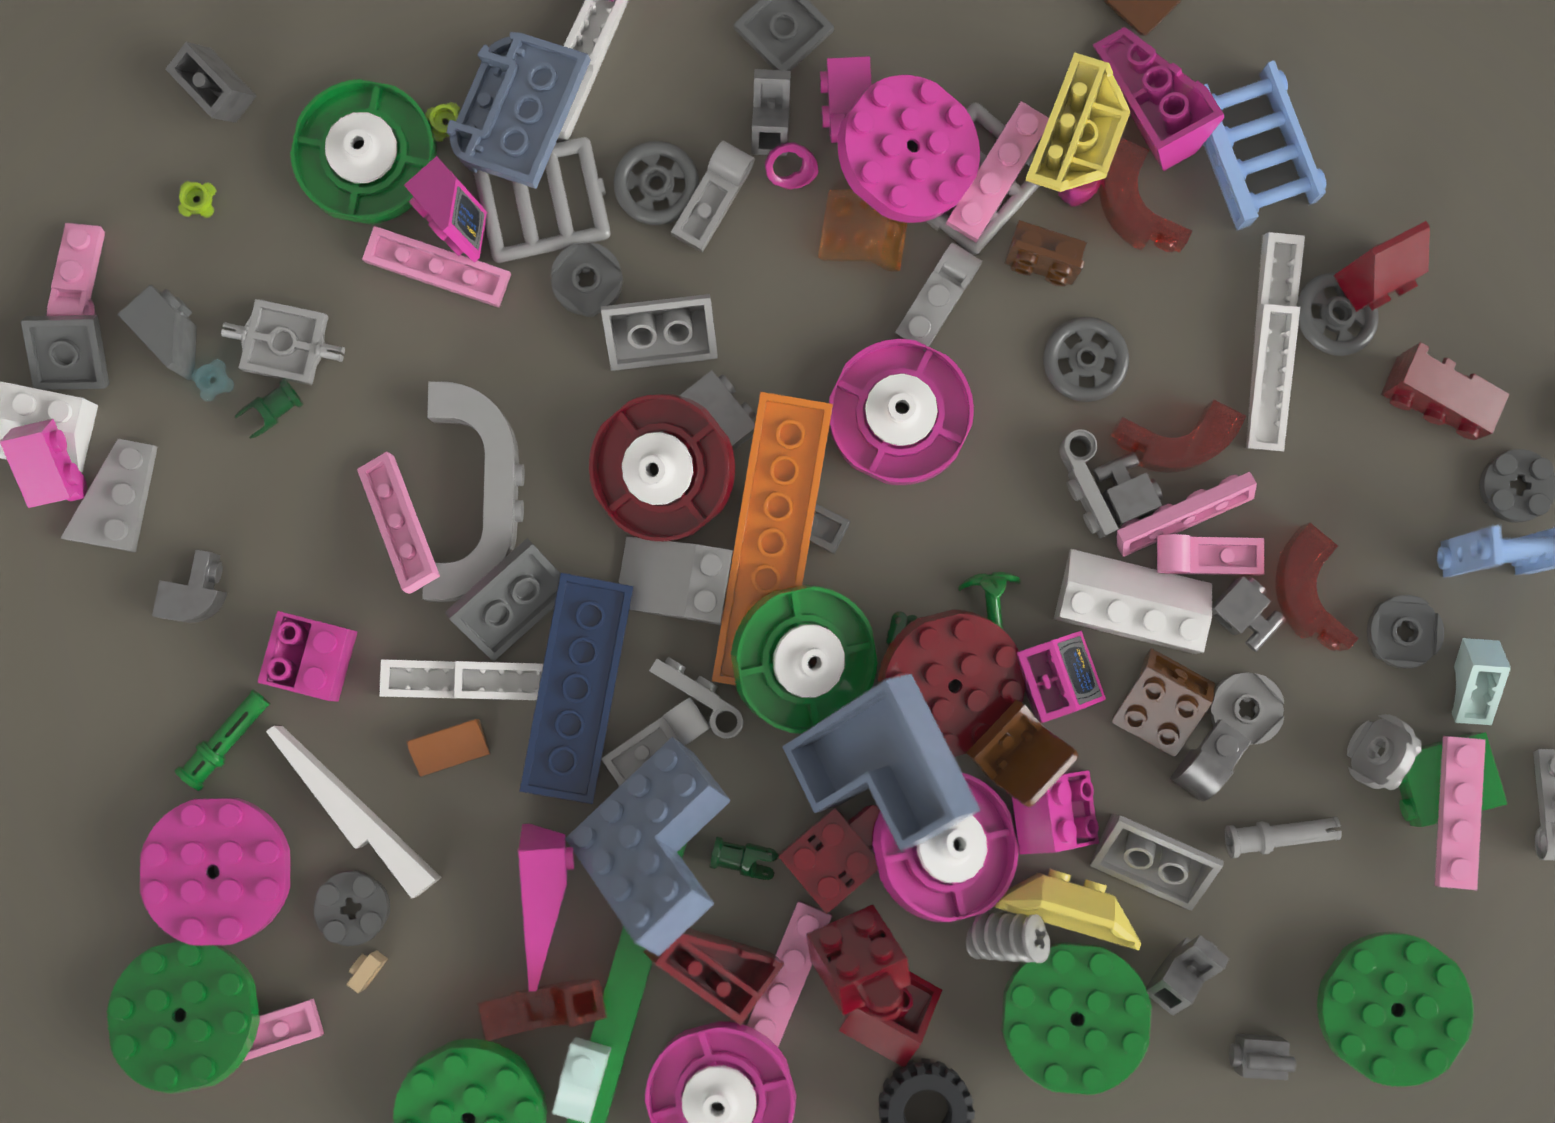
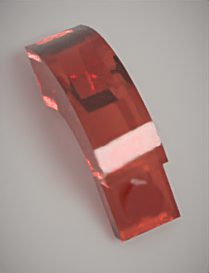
[1099,138,1192,253]
[1110,400,1247,473]
[1275,523,1359,651]
[477,979,607,1041]

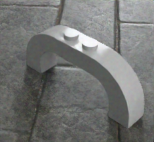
[422,381,525,602]

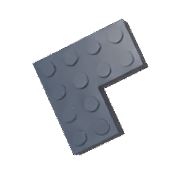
[783,674,980,851]
[566,737,731,956]

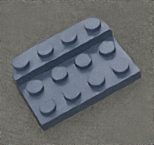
[447,32,591,189]

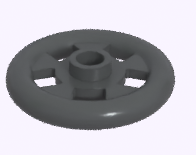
[614,141,699,225]
[1296,272,1378,356]
[1043,317,1129,402]

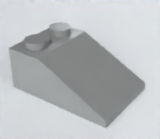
[618,536,733,625]

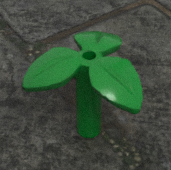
[958,572,1021,629]

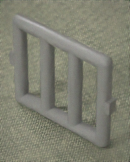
[927,103,1040,255]
[473,137,611,263]

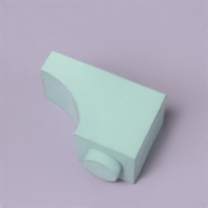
[1452,638,1511,725]
[553,1037,611,1123]

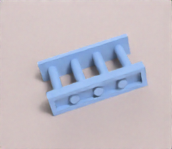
[1204,60,1326,230]
[1437,526,1555,577]

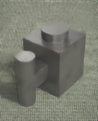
[1093,452,1163,526]
[1212,576,1286,652]
[1229,1034,1296,1080]

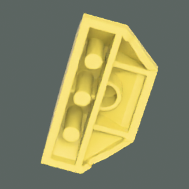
[1026,53,1130,192]
[993,869,1141,950]

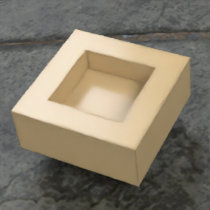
[346,950,388,993]

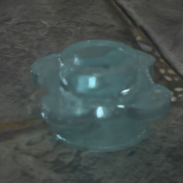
[192,360,234,402]

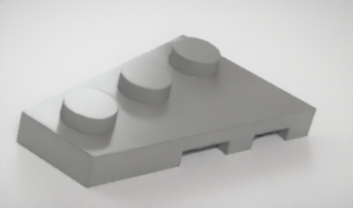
[60,439,158,552]

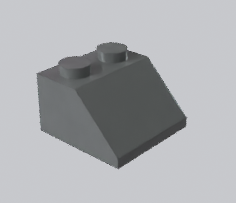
[118,284,197,380]

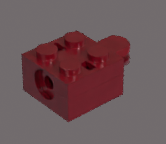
[778,805,880,914]
[806,904,911,1021]

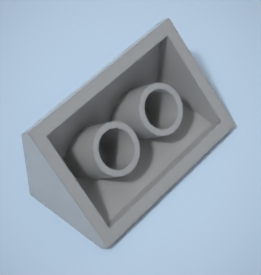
[601,294,718,371]
[1090,813,1224,911]

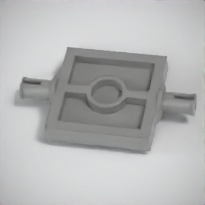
[221,299,345,386]

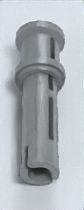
[1225,816,1342,859]

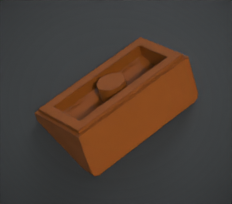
[406,719,491,777]

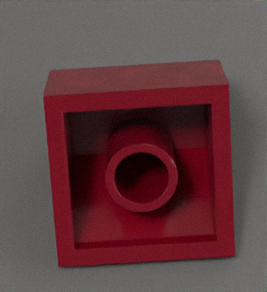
[1333,221,1430,312]
[838,971,942,1067]

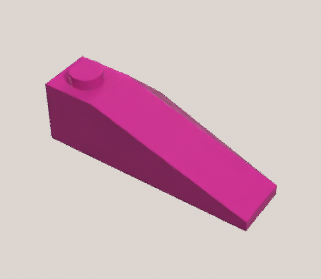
[1093,27,1225,171]
[518,824,574,992]

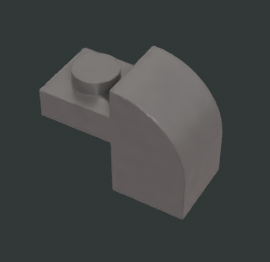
[751,69,791,156]
[152,550,227,623]
[1170,719,1252,801]
[1146,935,1230,1016]

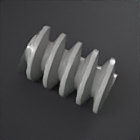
[966,912,1050,963]

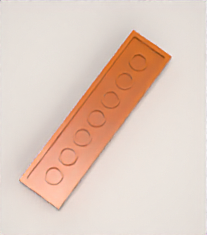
[712,392,833,685]

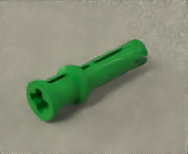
[174,689,270,791]

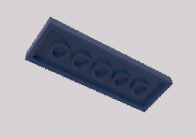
[519,573,634,804]

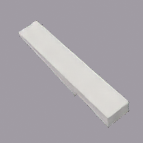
[557,0,628,142]
[1246,232,1305,451]
[379,659,543,700]
[266,726,442,899]

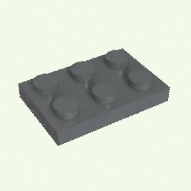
[445,538,560,662]

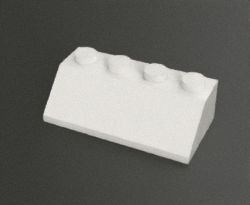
[0,381,98,473]
[1054,549,1212,654]

